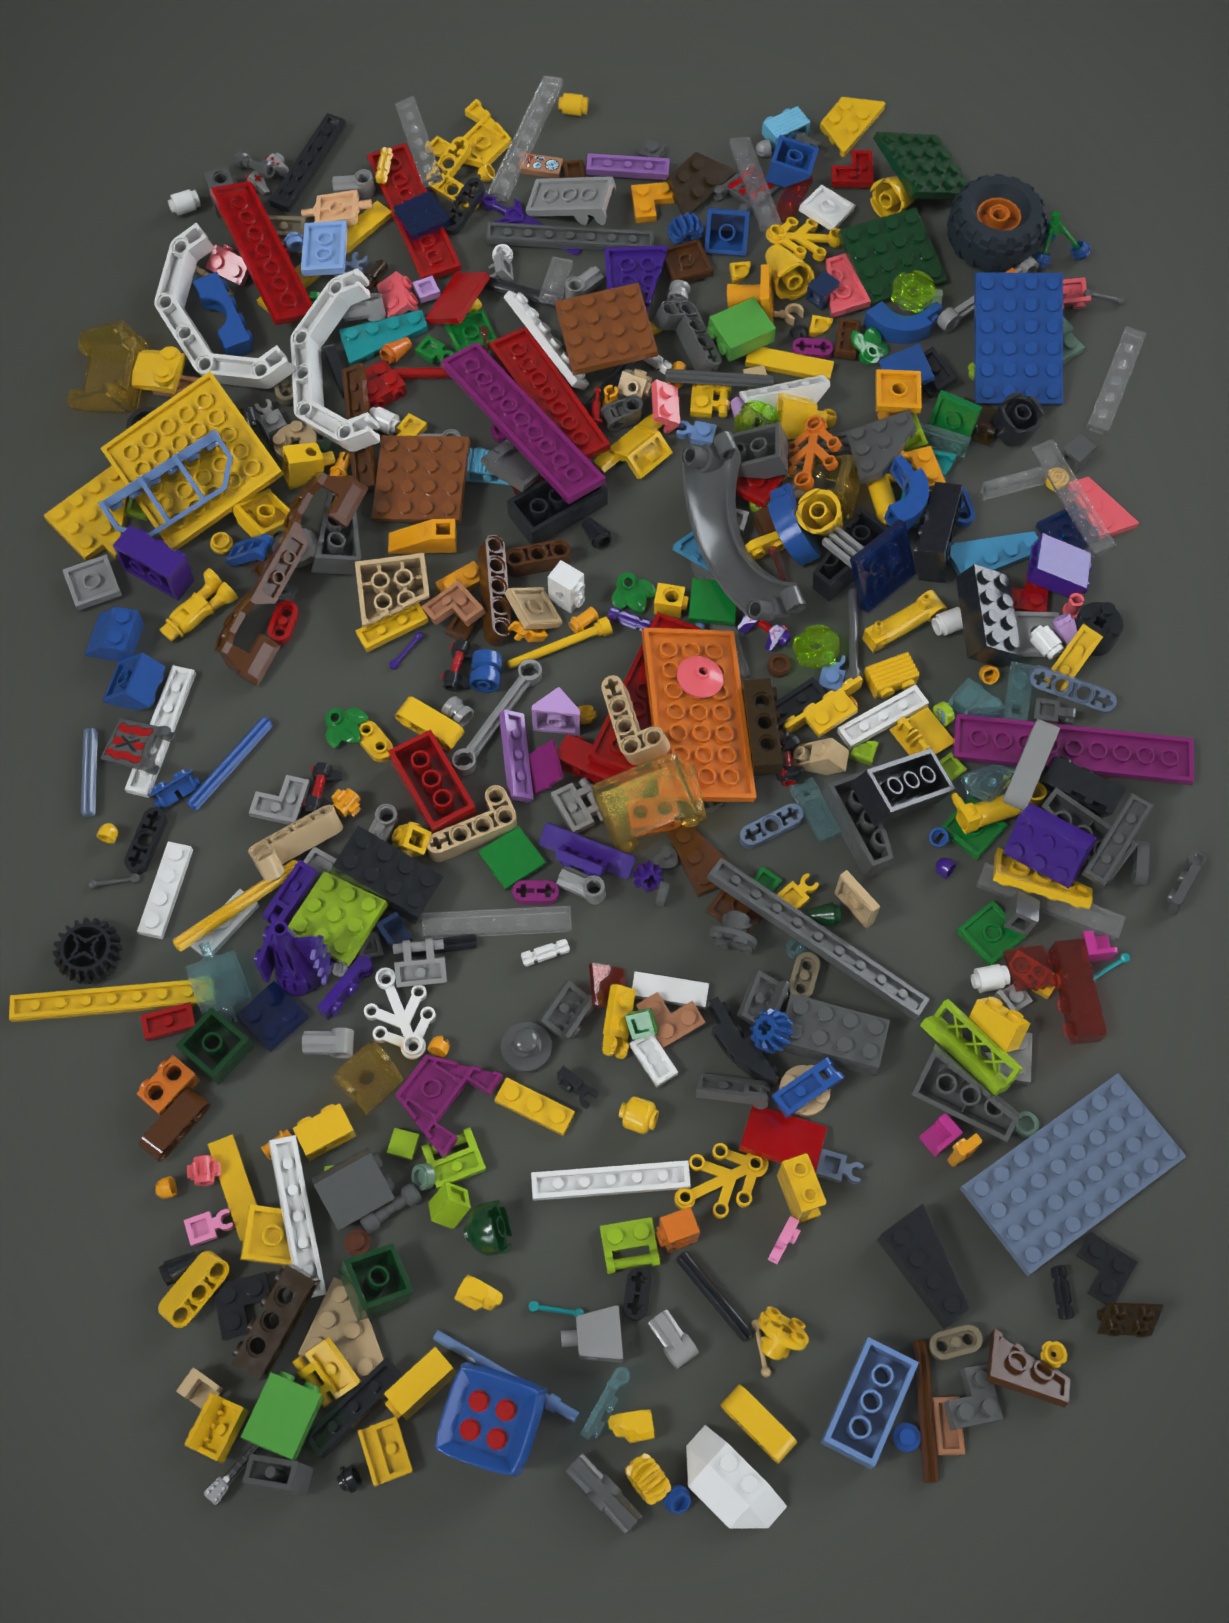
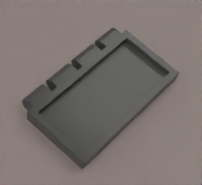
[481,439,542,492]

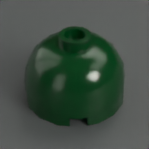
[464,1200,512,1256]

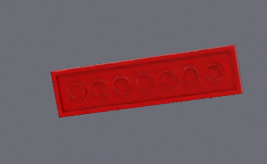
[367,143,461,280]
[210,181,313,326]
[489,326,611,459]
[588,612,700,777]

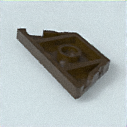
[666,152,736,215]

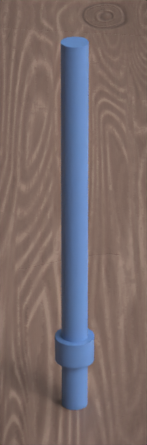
[433,1330,580,1422]

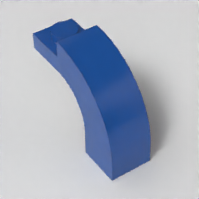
[863,301,942,344]
[884,455,929,535]
[768,482,821,566]

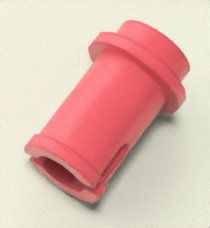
[1062,593,1084,619]

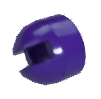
[936,857,957,879]

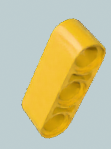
[395,696,465,751]
[158,1251,229,1328]
[720,1384,797,1464]

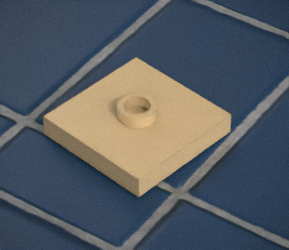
[504,587,563,630]
[834,870,880,928]

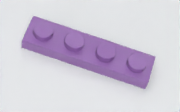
[586,153,670,180]
[499,709,534,803]

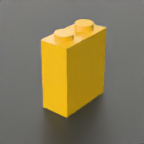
[384,1347,457,1420]

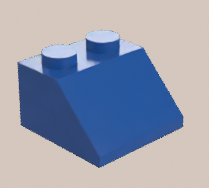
[765,135,819,187]
[704,207,750,256]
[85,607,144,662]
[102,653,166,711]

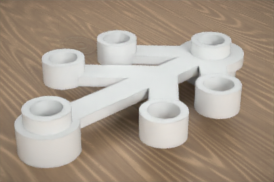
[364,968,436,1060]

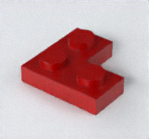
[831,150,874,188]
[1011,570,1049,612]

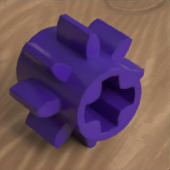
[632,860,664,893]

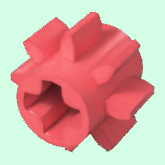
[187,1155,221,1186]

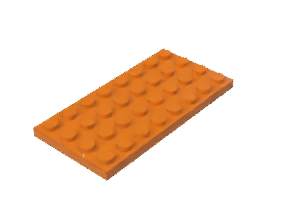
[641,628,756,802]

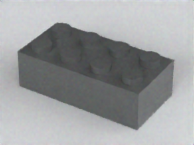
[783,994,890,1076]

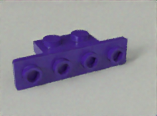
[539,822,636,879]

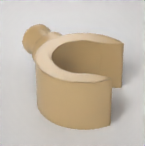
[773,303,804,326]

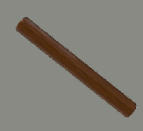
[912,1340,939,1483]

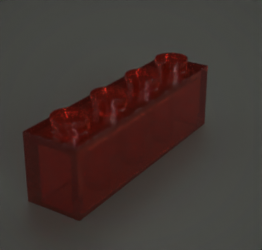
[1047,938,1107,1045]

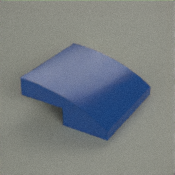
[878,343,935,386]

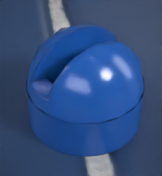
[929,827,949,848]

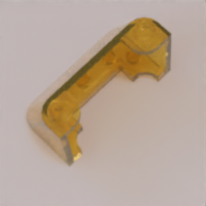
[66,319,148,413]
[592,754,707,853]

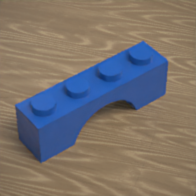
[193,272,254,356]

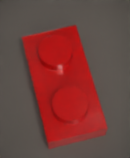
[140,1002,196,1042]

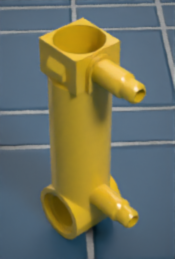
[866,473,920,530]
[862,590,947,654]
[951,776,1047,834]

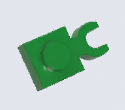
[415,335,455,365]

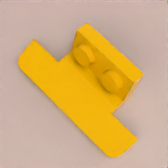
[594,414,673,479]

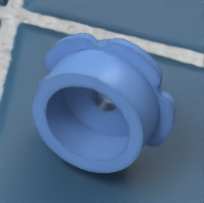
[284,232,304,252]

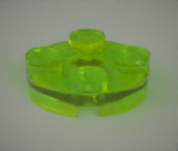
[892,271,936,313]
[734,400,778,433]
[793,625,840,668]

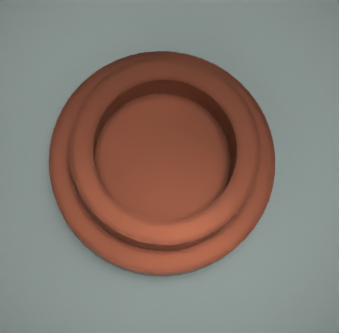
[344,1229,371,1256]

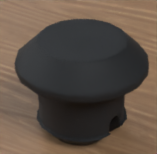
[789,324,808,341]

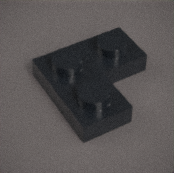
[1076,1232,1138,1306]
[214,1272,271,1341]

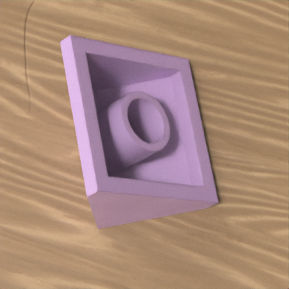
[532,687,580,736]

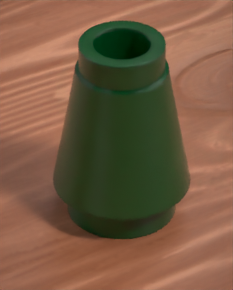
[805,902,842,926]

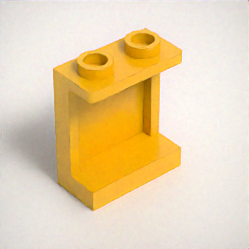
[777,1154,826,1224]

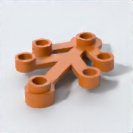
[786,415,842,492]

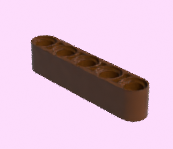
[477,535,512,646]

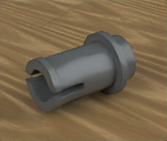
[795,132,821,149]

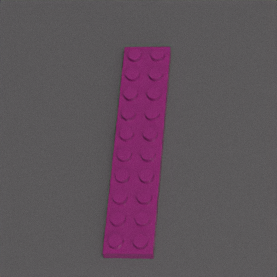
[441,342,606,504]
[953,714,1194,785]

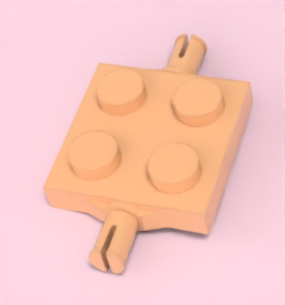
[301,190,373,226]

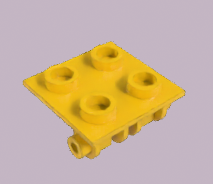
[889,707,954,755]

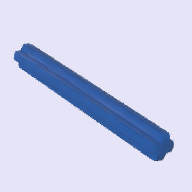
[187,717,273,811]

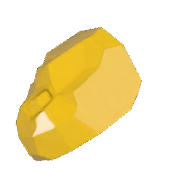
[454,1274,503,1311]
[608,1409,655,1443]

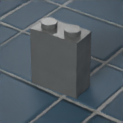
[311,1147,396,1230]

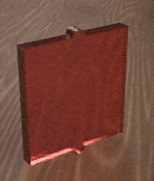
[1003,945,1056,992]
[589,963,626,1009]

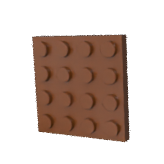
[554,283,658,376]
[371,435,471,524]

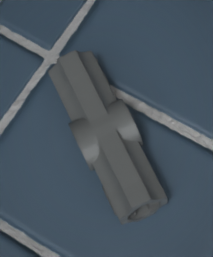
[566,1453,642,1535]

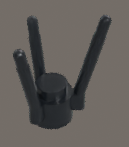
[239,407,275,451]

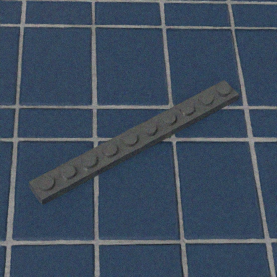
[706,858,929,1021]

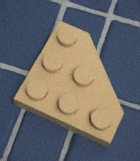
[298,1277,384,1382]

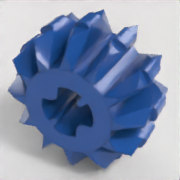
[667,212,704,245]
[750,1008,794,1054]

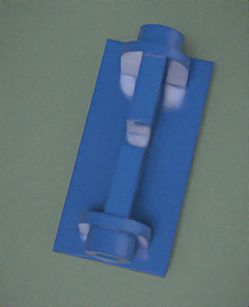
[150,769,201,809]

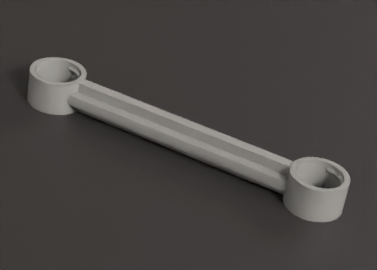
[936,256,1039,333]
[452,659,542,776]

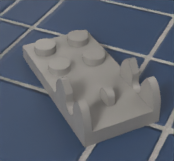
[525,176,616,226]

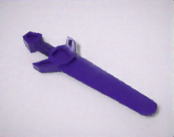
[481,194,581,255]

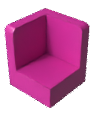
[1078,930,1118,963]
[919,1112,963,1158]

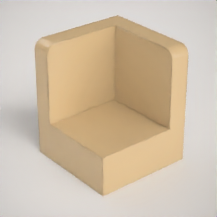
[176,1367,224,1409]

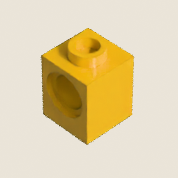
[654,583,689,618]

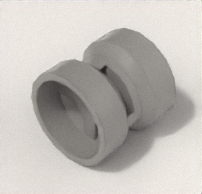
[441,696,474,728]

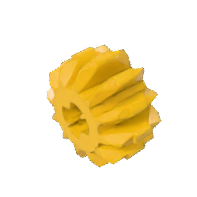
[625,1453,671,1505]

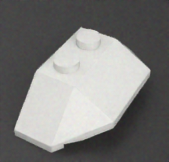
[739,375,830,421]
[686,1425,787,1529]

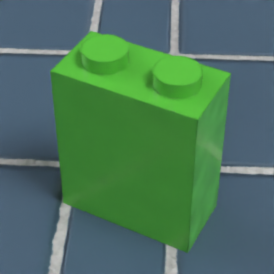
[707,297,776,362]
[241,1371,324,1461]

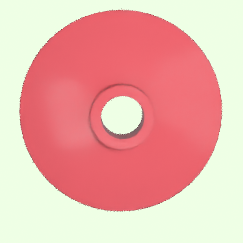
[677,656,723,699]

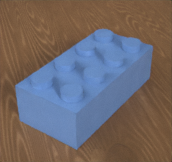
[820,1337,919,1469]

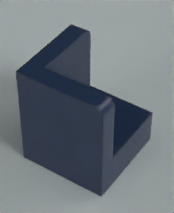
[806,271,840,311]
[376,912,413,953]

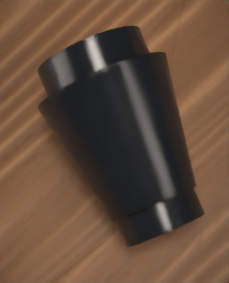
[582,518,612,550]
[158,1251,197,1287]

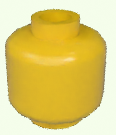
[619,1096,659,1134]

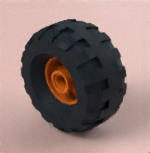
[947,174,1048,273]

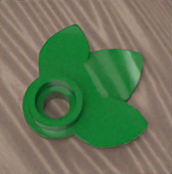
[851,327,889,366]
[612,572,656,615]
[325,707,369,749]

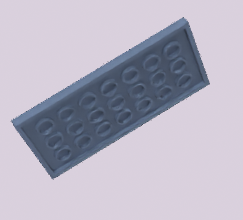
[960,1073,1186,1276]

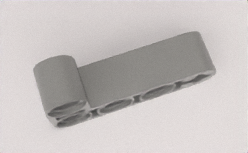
[1002,718,1060,811]

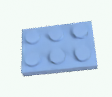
[301,220,348,276]

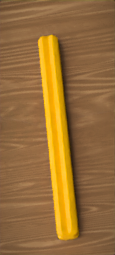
[173,860,297,952]

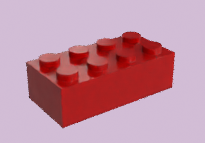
[388,729,477,835]

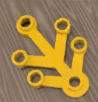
[765,217,842,261]
[674,1143,768,1219]

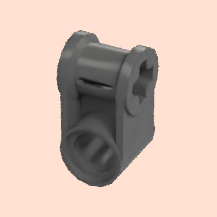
[600,395,643,432]

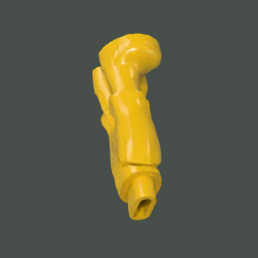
[159,568,238,642]

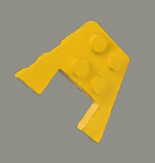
[426,99,512,168]

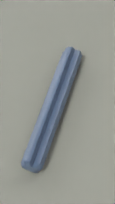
[81,728,98,817]

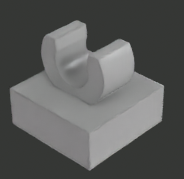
[489,253,514,282]

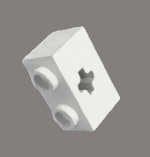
[548,560,585,614]

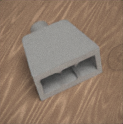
[561,1305,623,1363]

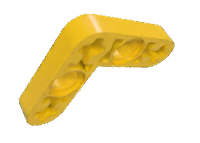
[427,137,480,211]

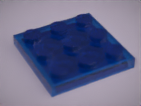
[850,519,916,613]

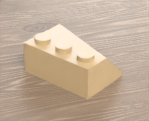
[355,553,430,627]

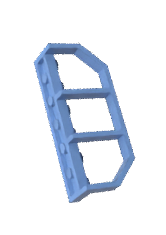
[98,429,233,537]

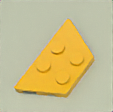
[820,97,886,158]

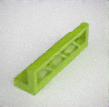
[920,999,1023,1096]

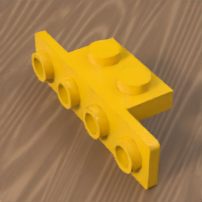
[782,676,863,738]

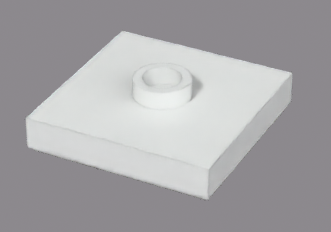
[798,185,856,230]

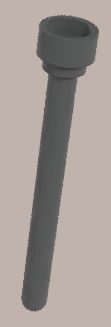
[845,588,864,686]

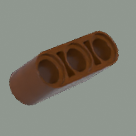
[506,539,571,577]
[139,1087,211,1162]

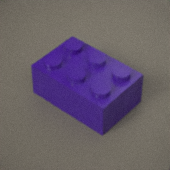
[113,525,195,601]
[1003,803,1097,888]

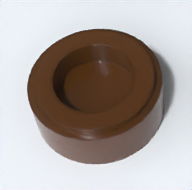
[767,654,791,678]

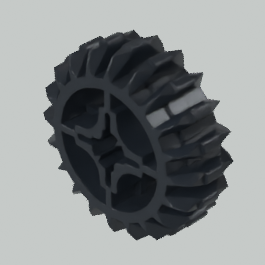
[52,917,123,984]

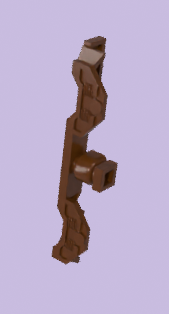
[215,472,369,686]

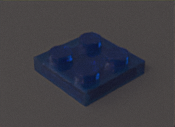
[236,981,309,1052]

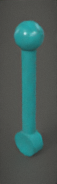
[1087,953,1130,984]
[529,1301,584,1318]

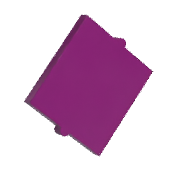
[529,740,564,795]

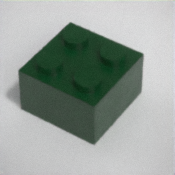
[175,1007,254,1086]
[338,1243,414,1321]

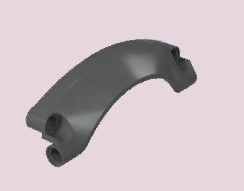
[681,431,806,621]

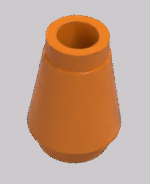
[380,337,412,365]

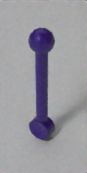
[389,632,424,670]

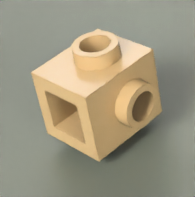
[618,369,652,400]

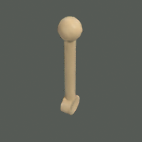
[751,1320,771,1377]

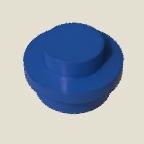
[892,1423,921,1452]
[663,1485,691,1514]

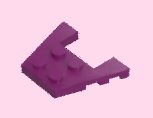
[395,1054,503,1159]

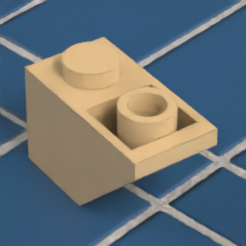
[792,738,849,775]

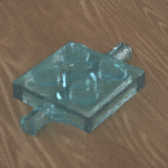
[185,942,252,1024]

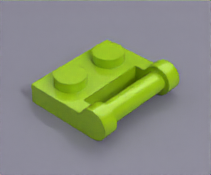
[421,1127,487,1190]
[600,1217,660,1274]

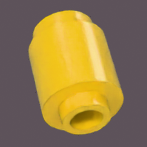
[558,93,588,116]

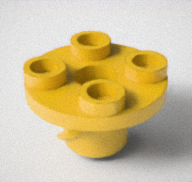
[758,1306,809,1360]

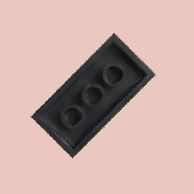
[507,479,608,544]
[956,564,1022,668]
[850,748,955,826]
[330,826,444,924]

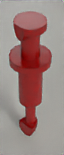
[591,387,603,426]

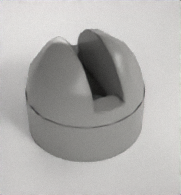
[756,139,771,157]

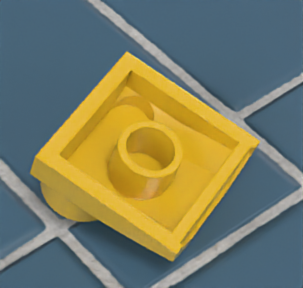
[132,346,187,394]
[233,488,290,538]

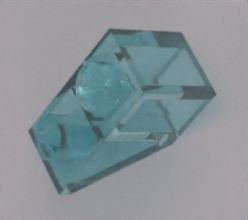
[948,677,1006,718]

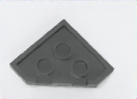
[845,409,917,485]

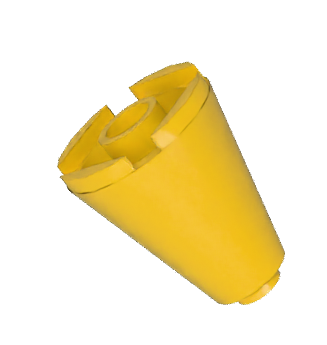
[870,176,916,217]
[765,244,814,301]
[796,488,843,537]

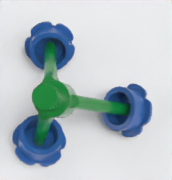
[1033,211,1091,268]

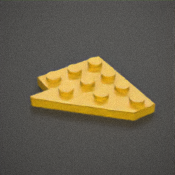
[43,466,129,561]

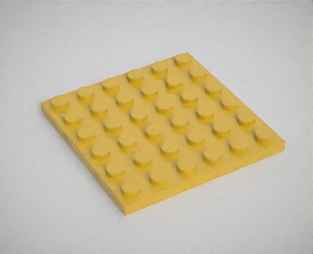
[100,371,284,551]

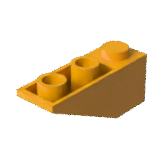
[388,519,457,554]

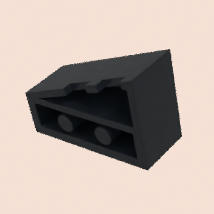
[1038,755,1126,819]

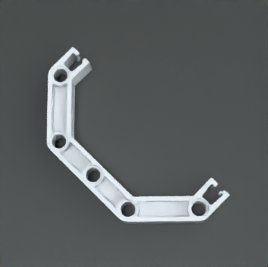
[154,223,296,389]
[290,268,380,452]

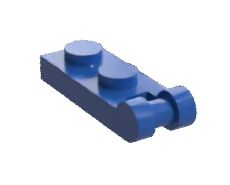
[225,534,275,567]
[771,1057,845,1118]

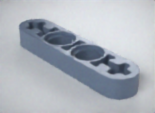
[1028,665,1117,712]

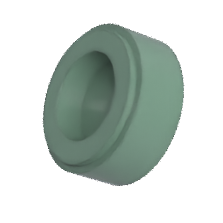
[1013,1111,1039,1139]
[411,1163,435,1191]

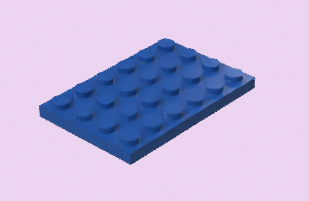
[974,272,1063,405]

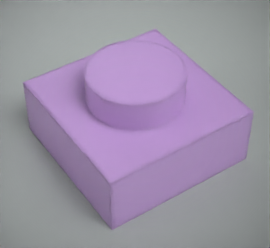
[412,276,440,303]

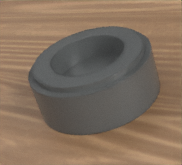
[654,881,670,907]

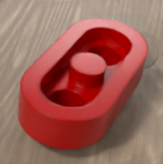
[267,600,299,645]

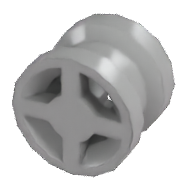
[667,280,690,301]

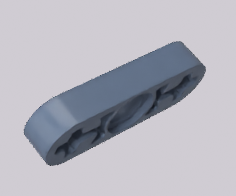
[739,803,804,849]

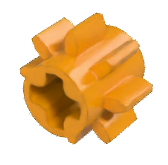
[331,788,361,818]

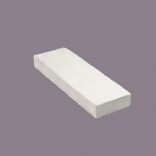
[632,971,709,1010]

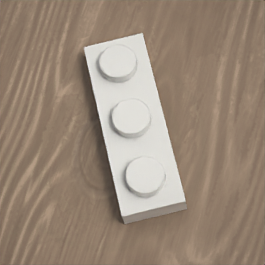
[191,889,259,961]

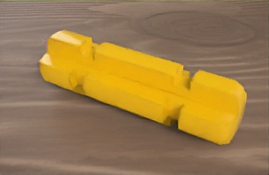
[375,147,393,184]

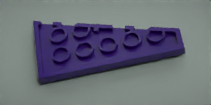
[605,245,668,313]

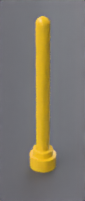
[506,616,613,669]

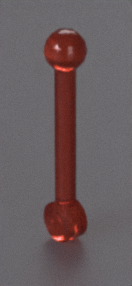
[480,326,489,353]
[768,546,786,582]

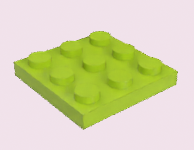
[288,871,388,967]

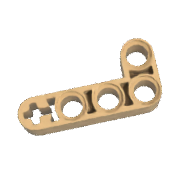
[601,675,670,765]
[427,785,517,862]
[248,805,343,881]

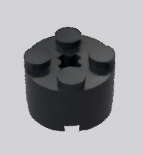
[991,392,1044,446]
[1075,602,1123,656]

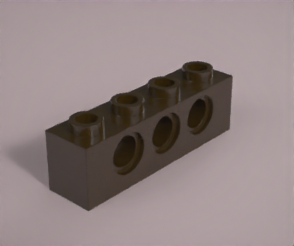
[742,678,786,776]
[231,1264,321,1381]

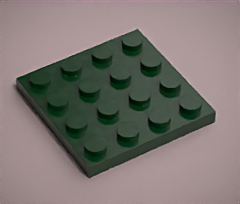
[873,132,969,199]
[837,207,948,308]

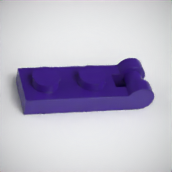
[263,859,321,926]
[317,955,374,1020]

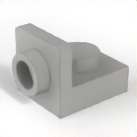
[993,981,1033,1012]

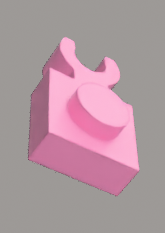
[184,1209,235,1247]
[768,1216,800,1265]

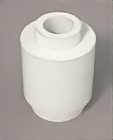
[168,189,201,216]
[370,407,401,435]
[931,607,963,636]
[1030,625,1065,660]
[971,964,1010,993]

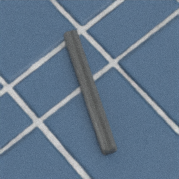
[665,369,774,388]

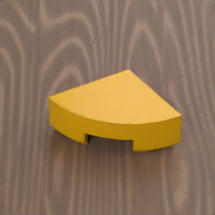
[729,261,751,284]
[808,315,833,337]

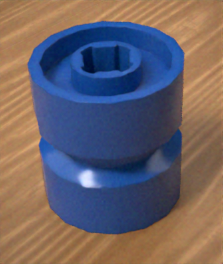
[469,649,503,693]

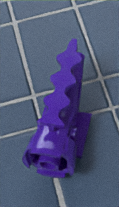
[254,918,334,997]

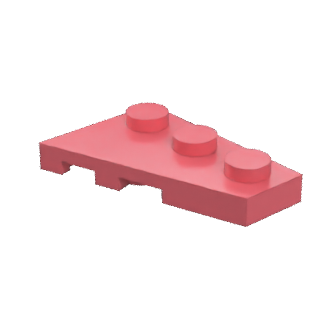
[825,253,871,318]
[1067,476,1139,541]

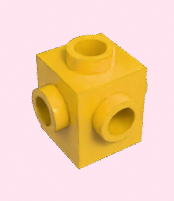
[392,822,432,857]

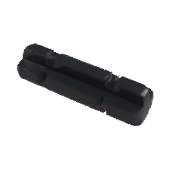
[1050,1265,1074,1320]

